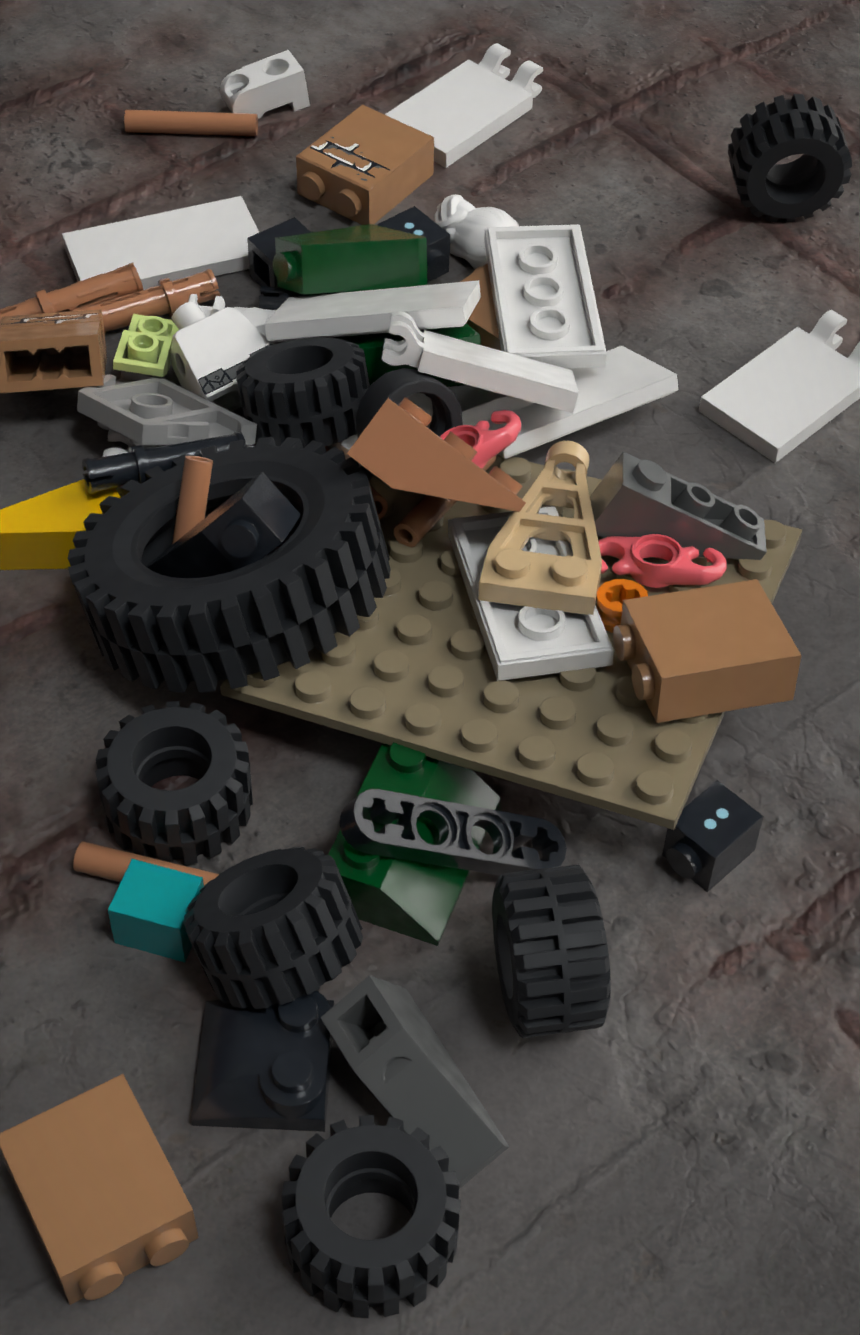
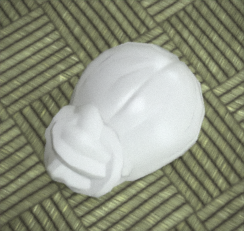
[434,194,519,269]

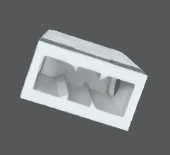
[170,301,275,412]

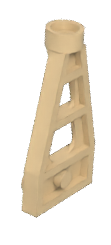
[478,441,602,615]

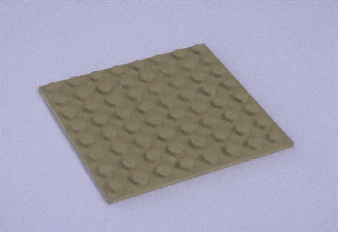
[220,454,802,830]

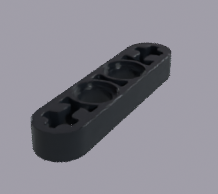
[339,789,567,875]

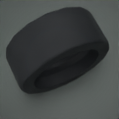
[355,368,463,438]

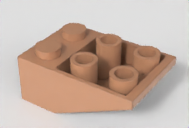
[347,397,526,512]

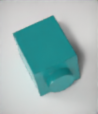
[108,859,204,962]

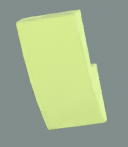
[113,314,179,377]

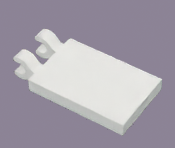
[385,43,543,168]
[699,310,860,463]
[382,311,579,413]

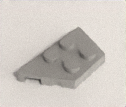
[77,371,257,448]

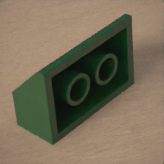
[328,742,500,946]

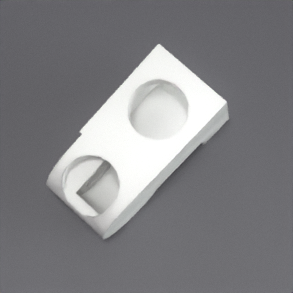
[220,50,310,119]

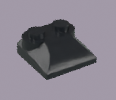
[191,990,334,1132]

